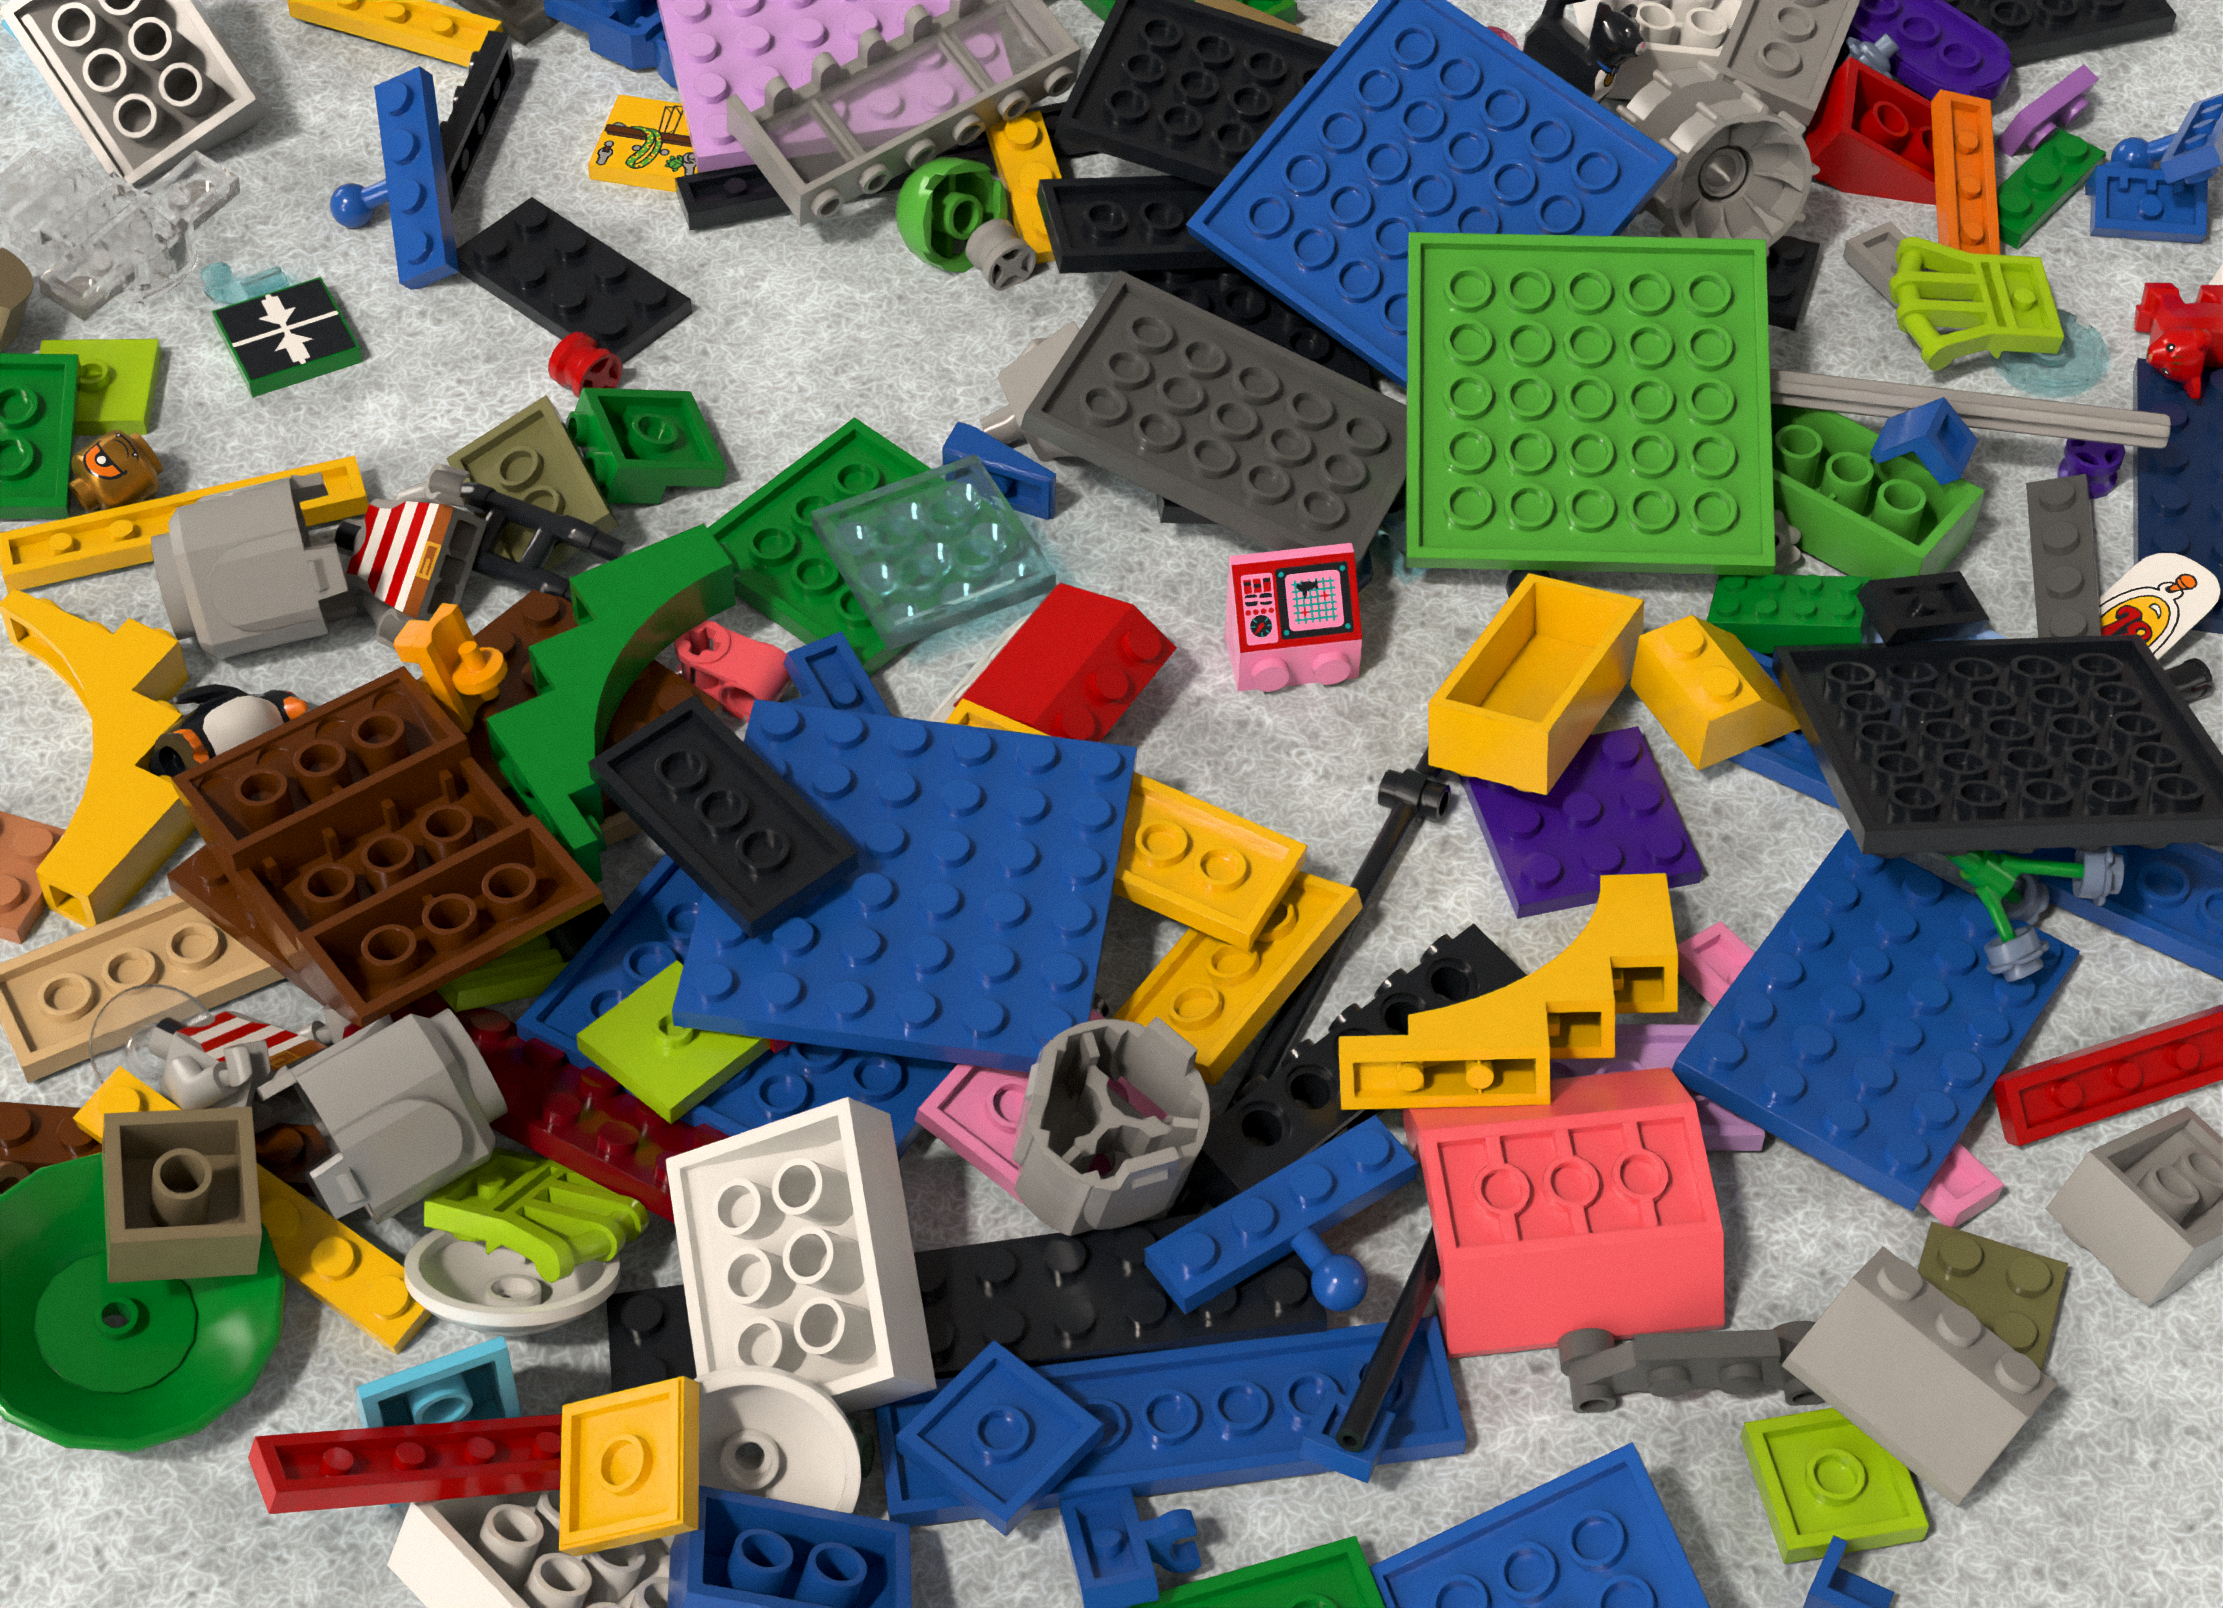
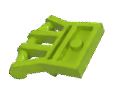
[1888,236,2064,371]
[424,1147,649,1283]

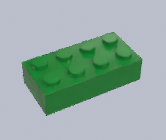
[1706,574,1872,653]

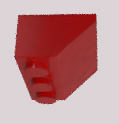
[953,583,1177,742]

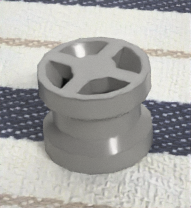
[965,218,1037,291]

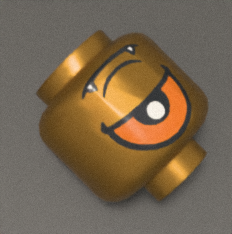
[68,430,164,513]

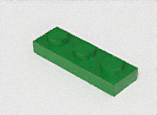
[1996,129,2107,250]

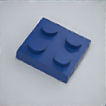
[896,1340,1104,1537]

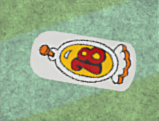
[2099,553,2221,660]

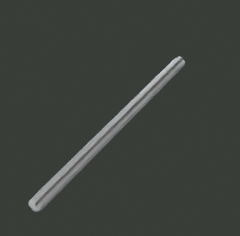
[1770,368,2171,449]

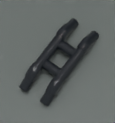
[452,482,627,603]

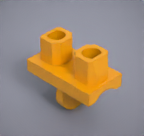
[393,603,508,733]

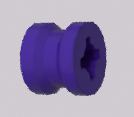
[2057,439,2126,499]

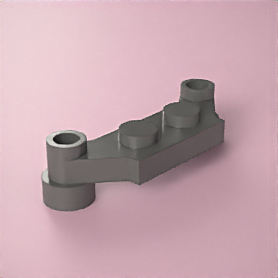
[1557,1321,1825,1413]

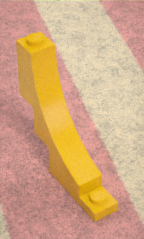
[1339,873,1678,1110]

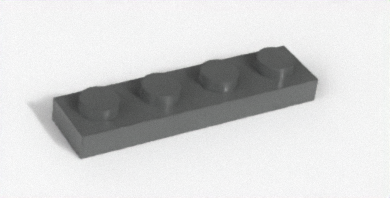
[2026,474,2103,638]

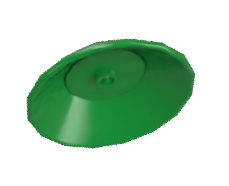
[0,1152,286,1452]

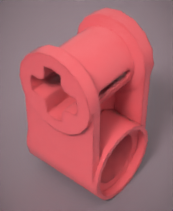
[674,620,793,722]

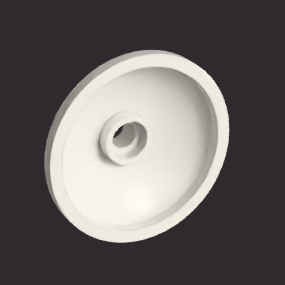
[404,1229,621,1336]
[660,1365,861,1548]

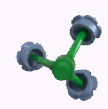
[1946,846,2124,982]

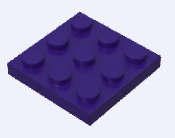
[1458,726,1703,919]

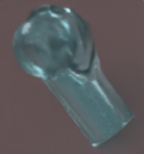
[200,261,289,305]

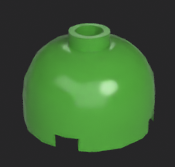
[895,157,1008,273]

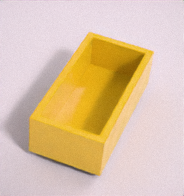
[1428,573,1644,795]

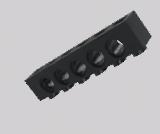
[1186,923,1527,1208]

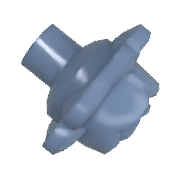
[1843,33,1900,80]

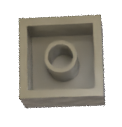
[102,1107,262,1283]

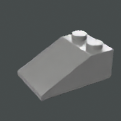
[2045,1106,2223,1306]

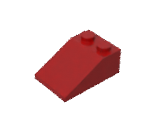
[1806,56,1936,205]

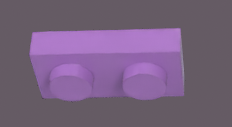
[1995,64,2099,157]

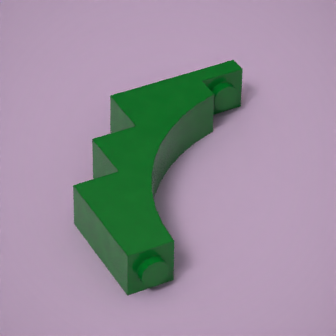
[486,523,740,884]

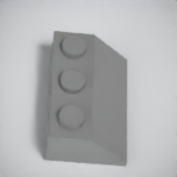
[1781,1246,2057,1507]

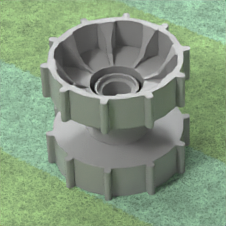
[1616,60,1820,257]

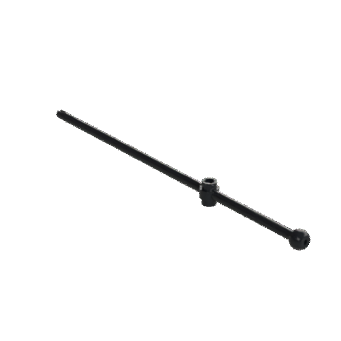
[1165,570,1551,1218]

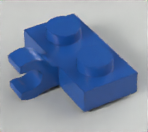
[783,631,891,716]
[1059,1487,1201,1608]

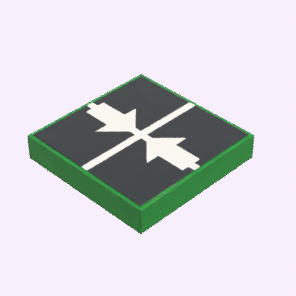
[212,277,362,398]

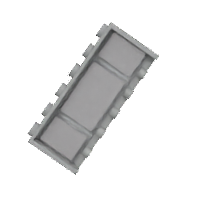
[727,0,1081,227]

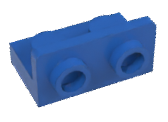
[2085,161,2208,244]

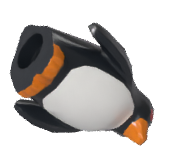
[149,684,309,777]

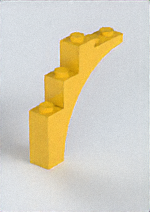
[0,588,196,928]

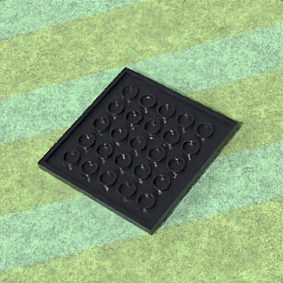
[1772,634,2223,858]

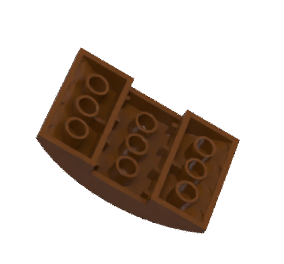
[171,666,604,1028]

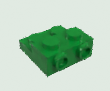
[566,388,728,504]

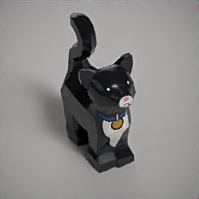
[1523,0,1646,104]

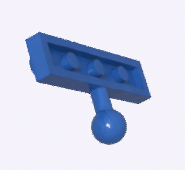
[330,66,459,290]
[2111,93,2223,184]
[1144,1115,1417,1314]

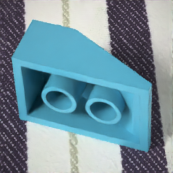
[356,1335,522,1508]

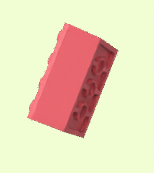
[1401,1067,1725,1359]

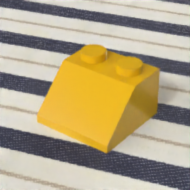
[1630,615,1801,771]

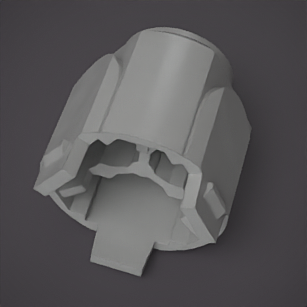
[151,472,358,660]
[256,1008,508,1225]
[1012,1016,1210,1236]

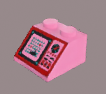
[1224,543,1362,692]

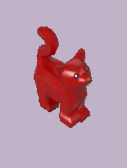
[2133,283,2223,399]

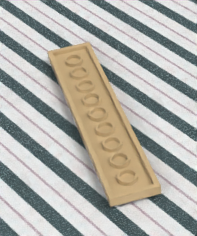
[0,807,643,1083]

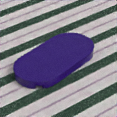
[1844,0,2012,100]

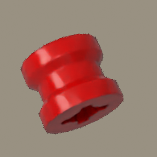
[548,332,623,398]

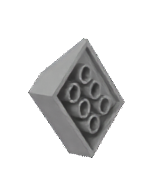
[0,0,274,194]

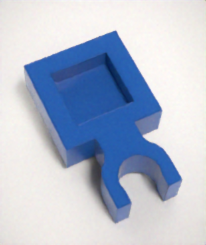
[1299,1359,1400,1484]

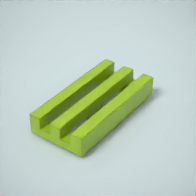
[436,934,569,1012]

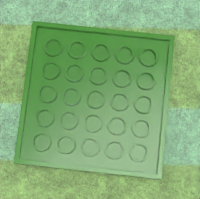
[1405,232,1776,576]

